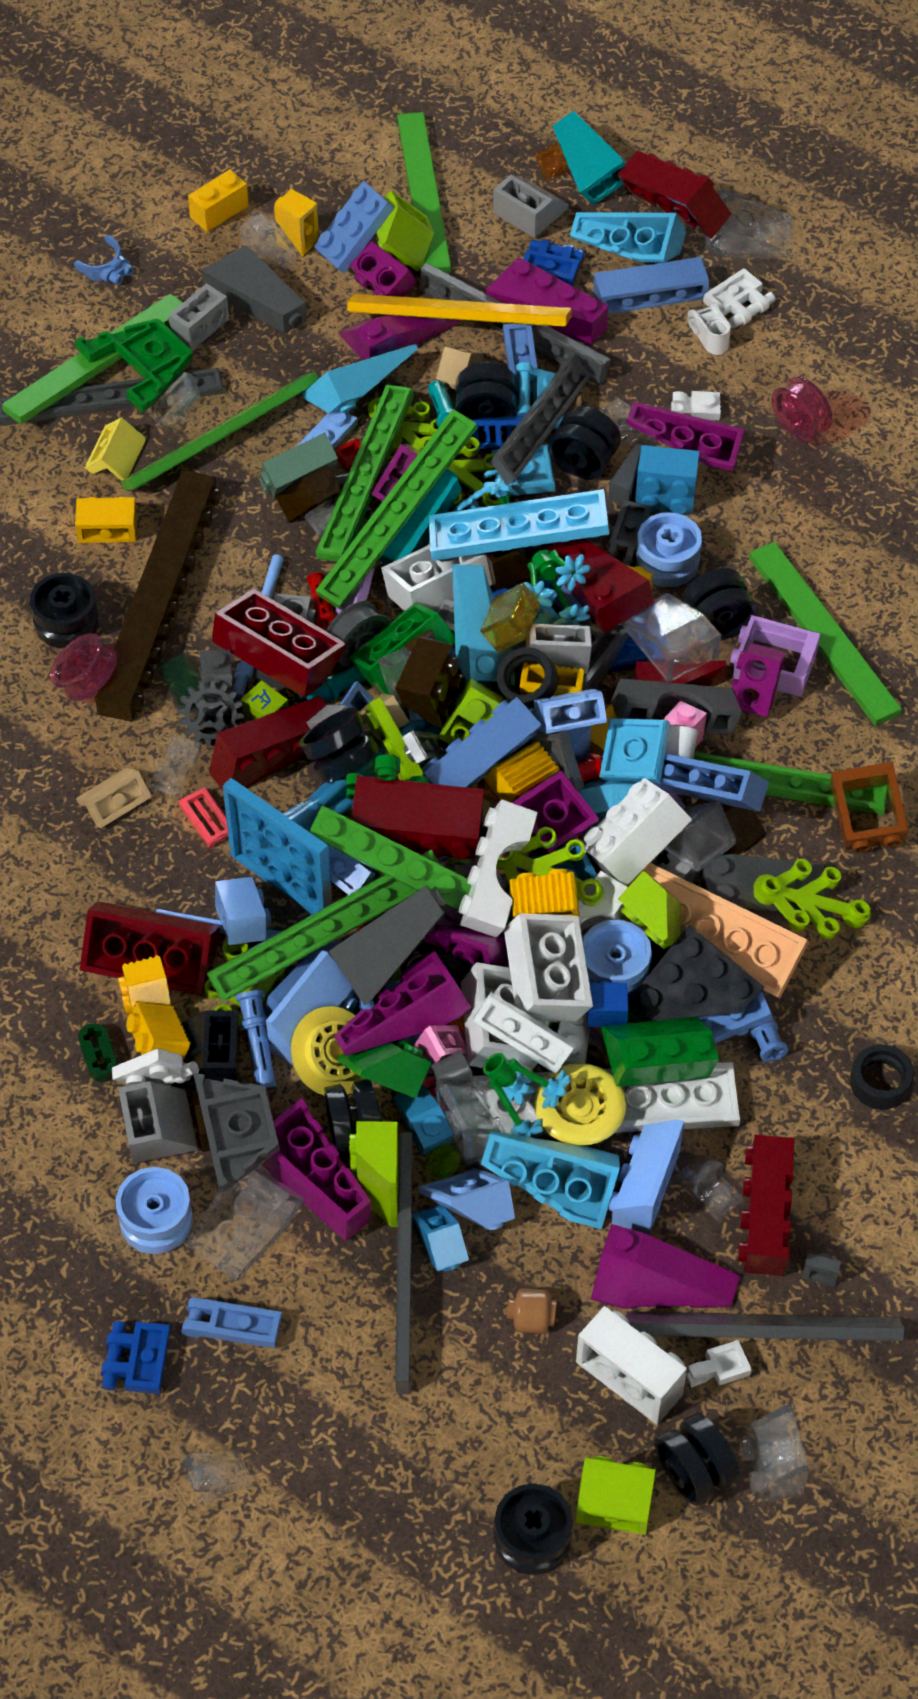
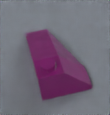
[626,401,745,473]
[591,1224,740,1309]

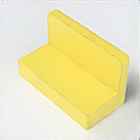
[85,417,146,481]

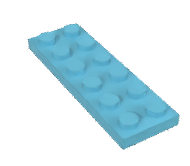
[429,489,609,561]

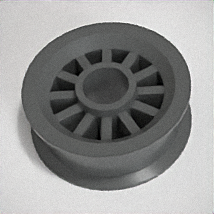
[327,601,390,668]

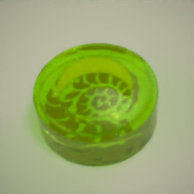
[428,1144,461,1179]

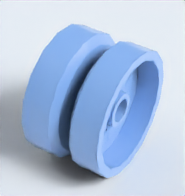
[636,512,702,587]
[583,919,652,1000]
[115,1167,193,1254]

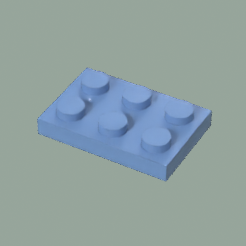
[314,181,395,274]

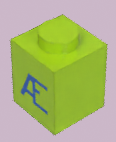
[241,680,289,721]

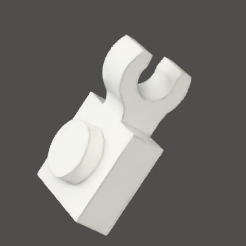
[671,391,721,420]
[686,1340,752,1387]

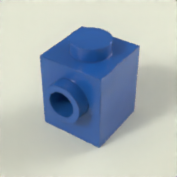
[584,980,628,1027]

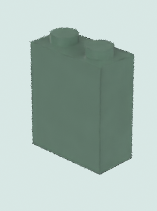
[258,433,338,500]

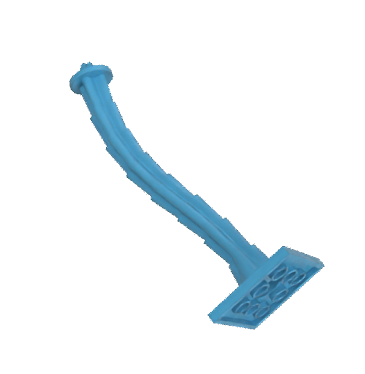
[223,587,560,914]

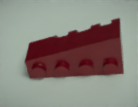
[617,150,732,239]
[540,538,655,633]
[209,696,327,791]
[738,1134,795,1277]

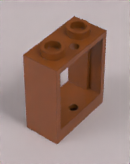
[830,761,909,853]

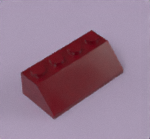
[212,588,347,698]
[350,775,484,859]
[79,901,220,995]

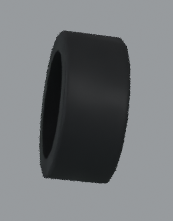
[496,647,559,709]
[850,1044,914,1110]

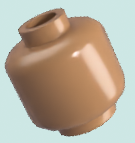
[507,1288,557,1335]

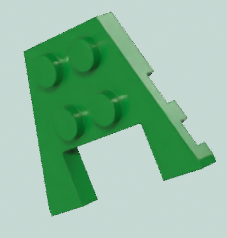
[75,318,193,413]

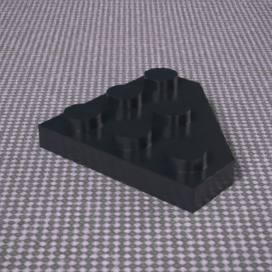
[628,925,765,1021]

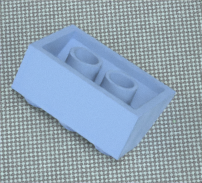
[266,950,358,1066]
[608,1119,684,1235]

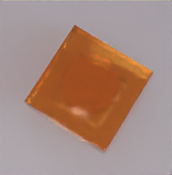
[534,142,569,180]

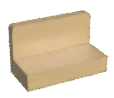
[76,768,152,828]

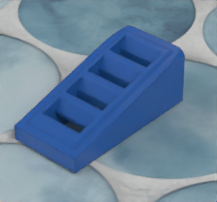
[470,416,524,449]

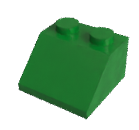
[337,1039,432,1099]

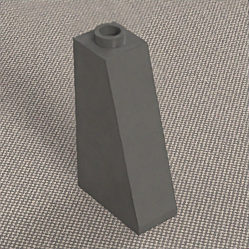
[202,245,306,333]
[329,886,447,1006]

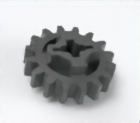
[177,679,244,746]

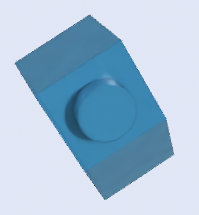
[393,1084,454,1157]
[412,1204,469,1271]

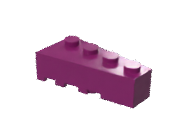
[486,257,609,344]
[261,1098,371,1242]

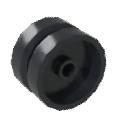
[455,362,517,433]
[548,406,621,480]
[681,568,758,642]
[30,573,99,649]
[299,707,380,783]
[324,1079,382,1158]
[654,1413,740,1506]
[494,1483,573,1576]

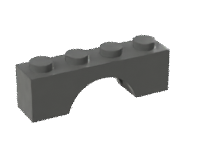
[611,678,742,735]

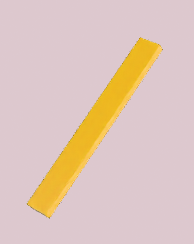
[347,294,571,327]

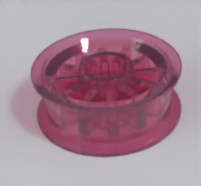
[771,377,833,443]
[50,633,117,701]

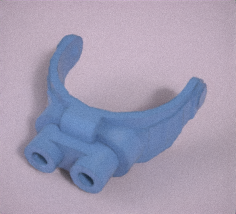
[74,235,134,285]

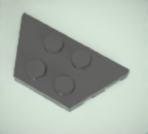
[194,1074,280,1193]

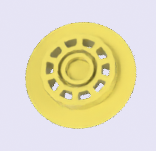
[291,1006,366,1096]
[534,1063,627,1145]

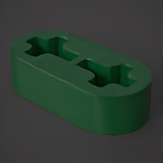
[78,1023,117,1083]

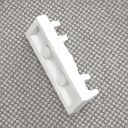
[472,992,575,1074]

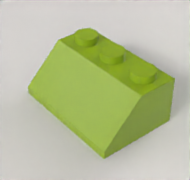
[350,1121,399,1227]

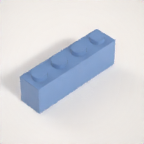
[593,257,709,314]
[422,697,542,788]
[651,753,769,812]

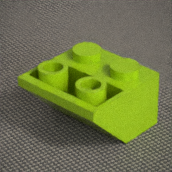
[376,190,434,272]
[439,678,510,745]
[618,870,681,950]
[576,1456,656,1535]

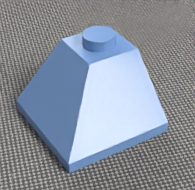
[419,1168,515,1230]

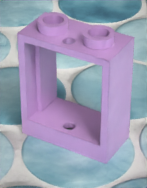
[729,615,821,697]

